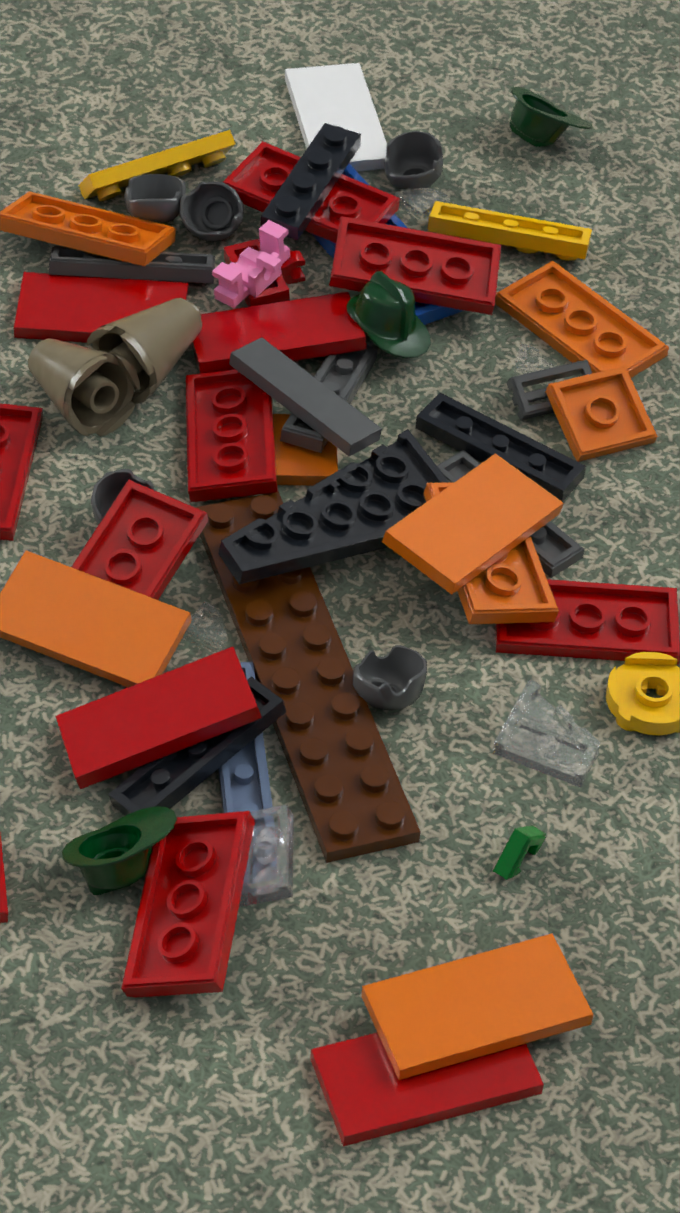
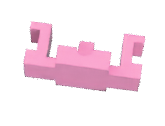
[212,220,290,308]

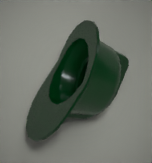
[510,87,593,147]
[347,271,431,358]
[62,806,177,895]

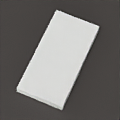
[285,63,387,171]

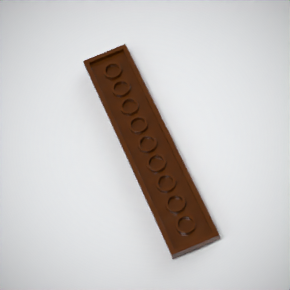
[195,491,421,863]

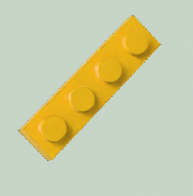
[78,130,236,201]
[427,201,592,261]

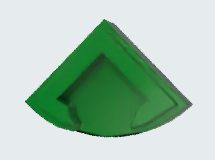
[493,825,546,880]

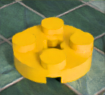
[606,652,680,735]

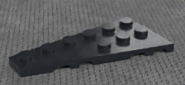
[218,429,449,585]

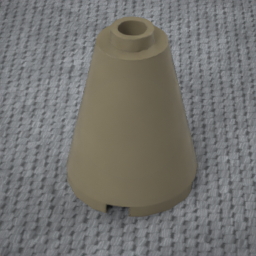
[87,298,202,404]
[28,338,140,436]

